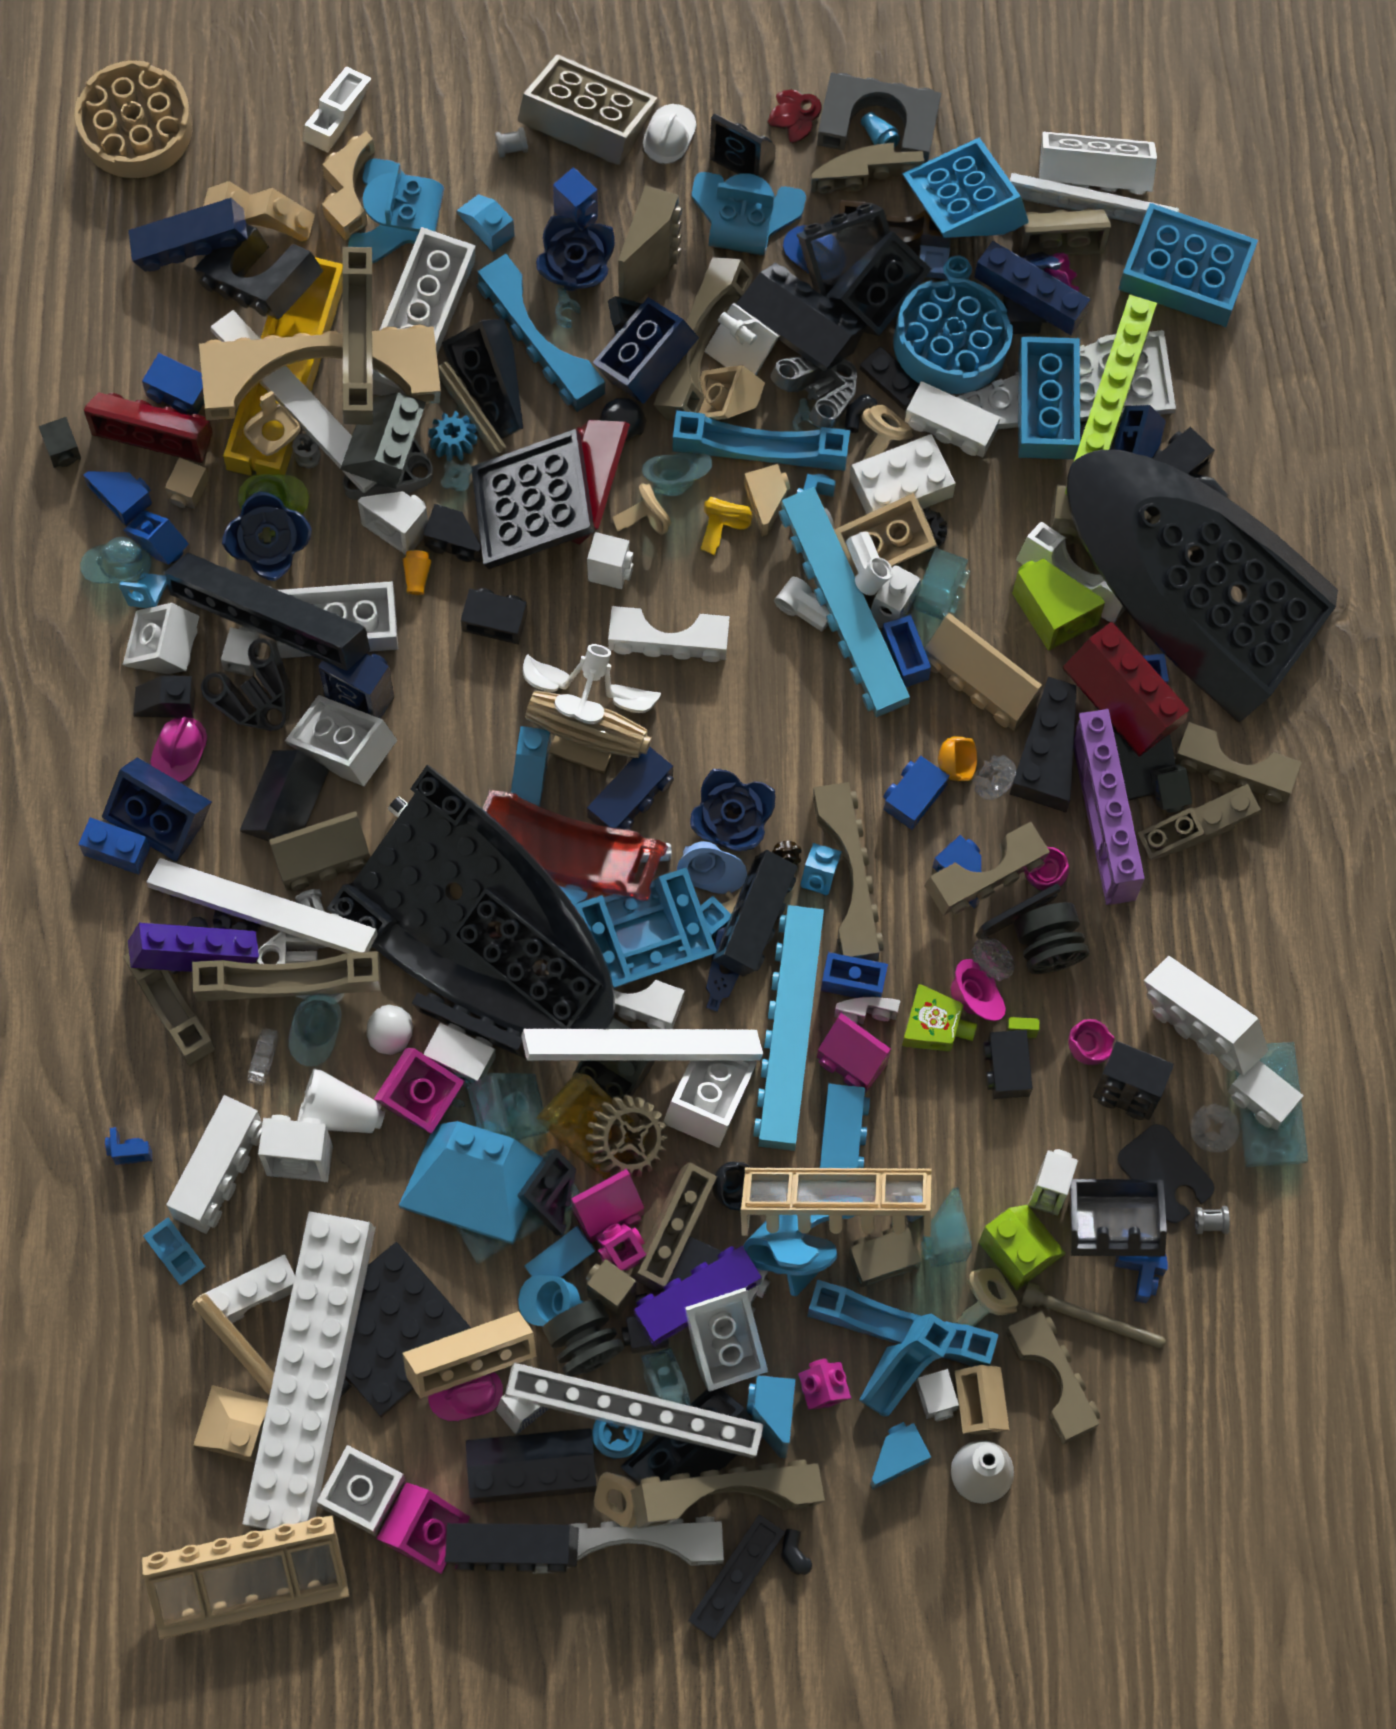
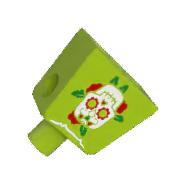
[902,984,977,1051]

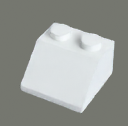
[358,491,428,555]
[123,603,199,674]

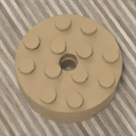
[75,61,193,178]

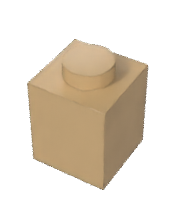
[165,458,209,509]

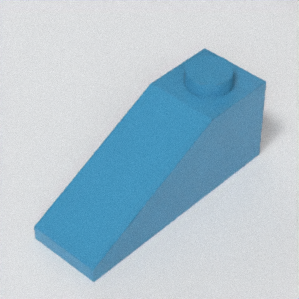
[508,726,551,826]

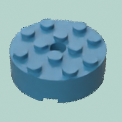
[893,278,1013,394]

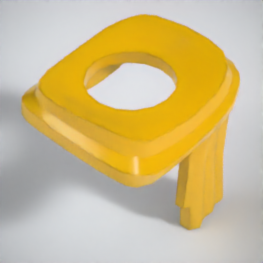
[701,497,753,556]

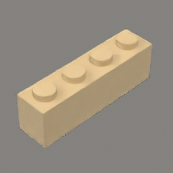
[403,1311,537,1399]

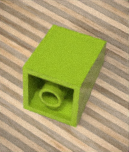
[1012,559,1105,651]
[978,1205,1066,1291]

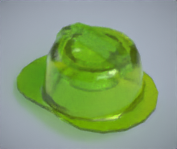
[238,474,309,515]

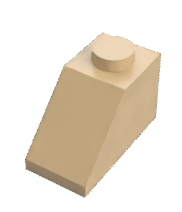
[744,464,790,536]

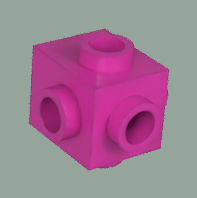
[598,1223,646,1271]
[798,1359,851,1410]

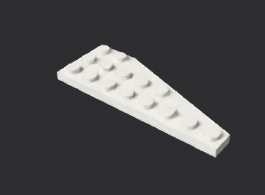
[957,330,1176,429]

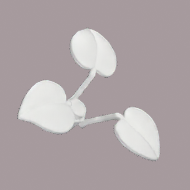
[522,644,661,724]

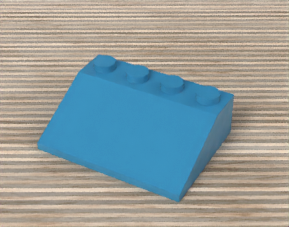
[902,137,1029,238]
[1118,203,1258,327]

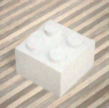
[317,1445,406,1536]

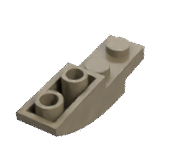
[810,143,924,194]
[1138,784,1261,860]

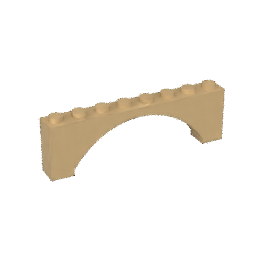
[199,325,441,420]

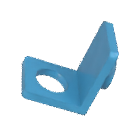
[119,573,167,608]

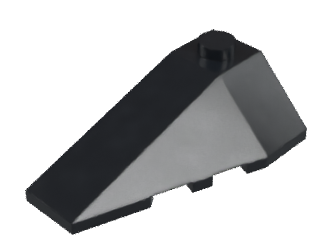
[442,319,524,439]

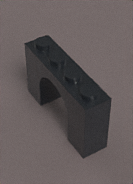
[194,223,323,320]

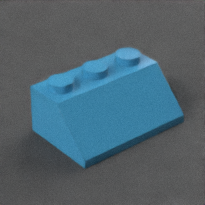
[746,1375,795,1458]

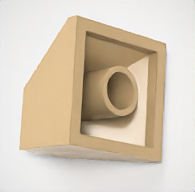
[699,365,765,420]
[193,1385,269,1463]

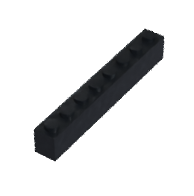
[164,553,370,671]

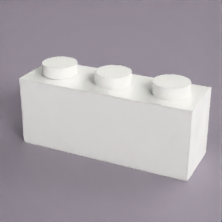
[905,381,1000,458]
[1028,1149,1078,1216]

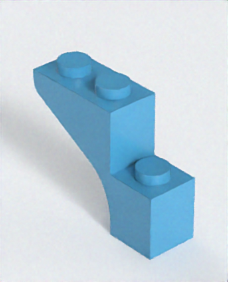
[859,1314,957,1417]

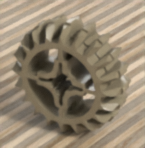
[585,1095,668,1178]

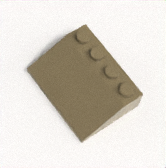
[517,55,658,165]
[618,185,682,302]

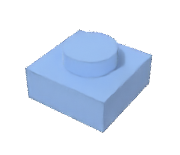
[920,245,950,279]

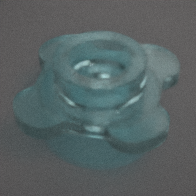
[441,461,473,491]

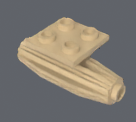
[525,690,652,774]

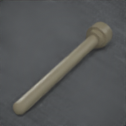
[1020,1282,1166,1348]

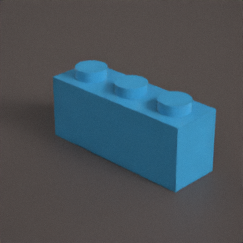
[819,1084,870,1168]

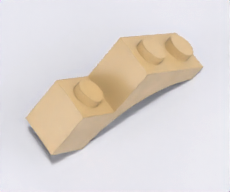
[322,131,375,240]
[203,181,315,242]

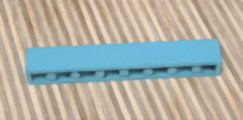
[779,487,910,717]
[753,905,824,1151]

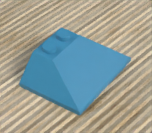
[574,867,716,988]
[399,1121,543,1244]

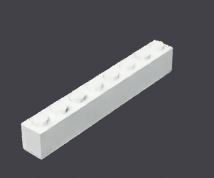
[504,1363,764,1458]

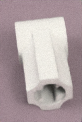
[845,532,893,595]
[774,577,830,632]

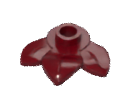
[768,89,822,143]

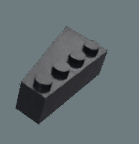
[1010,677,1077,812]

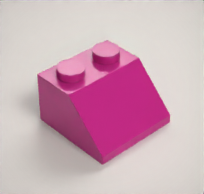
[817,1013,891,1093]
[373,1048,464,1133]
[572,1169,645,1243]
[376,1482,470,1574]

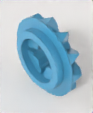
[592,1420,643,1459]

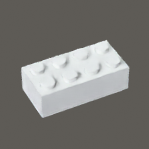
[277,581,398,658]
[1144,956,1269,1076]
[166,1095,263,1234]

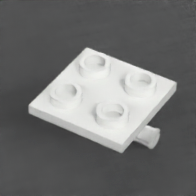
[704,303,779,375]

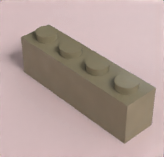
[630,1162,717,1291]

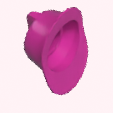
[151,716,207,782]
[950,959,1006,1021]
[428,1372,503,1421]

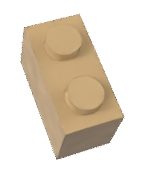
[955,1365,1009,1435]

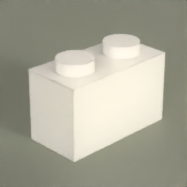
[587,532,634,589]
[424,1023,496,1088]
[1228,1060,1304,1130]

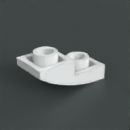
[834,997,900,1024]

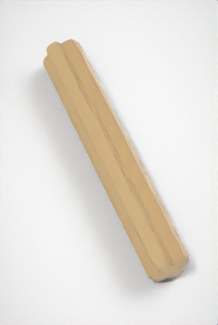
[192,1293,274,1395]

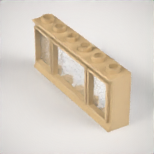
[741,1168,932,1237]
[142,1516,349,1639]

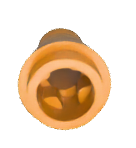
[403,550,432,595]

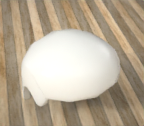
[367,1005,414,1055]

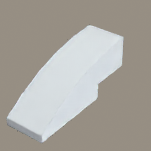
[303,67,371,152]

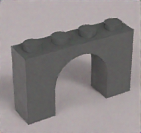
[817,73,941,163]

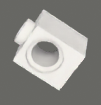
[221,627,262,677]
[916,1369,959,1421]

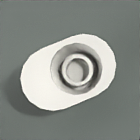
[643,104,696,164]

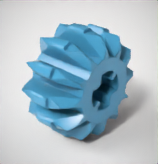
[428,411,477,462]

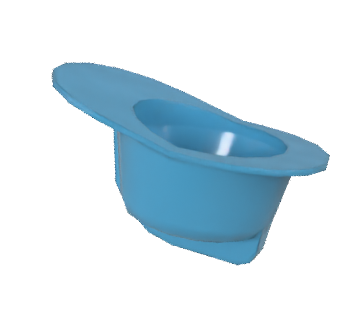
[518,1275,584,1326]

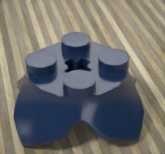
[536,216,615,291]
[222,491,312,581]
[690,769,776,851]

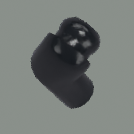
[844,394,877,433]

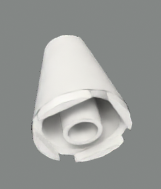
[297,1069,385,1133]
[950,1440,1014,1504]

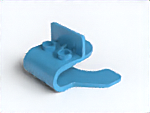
[348,158,444,263]
[692,172,806,256]
[743,1196,863,1296]

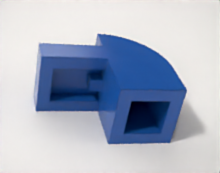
[1115,1230,1168,1303]

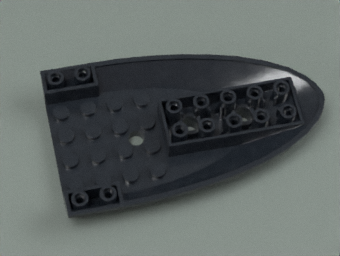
[1067,450,1338,722]
[326,765,615,1033]

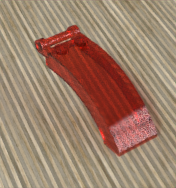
[483,790,668,901]

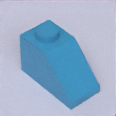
[456,194,515,252]
[870,1422,931,1489]

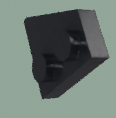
[517,1149,576,1236]

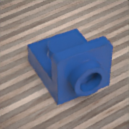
[105,1127,152,1165]

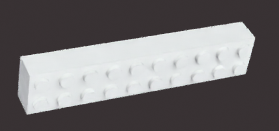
[243,1211,375,1530]

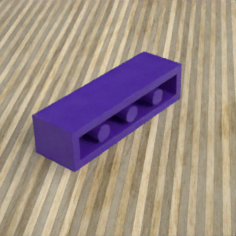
[128,923,259,972]
[634,1246,762,1347]

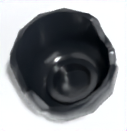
[599,398,646,442]
[712,1161,755,1211]

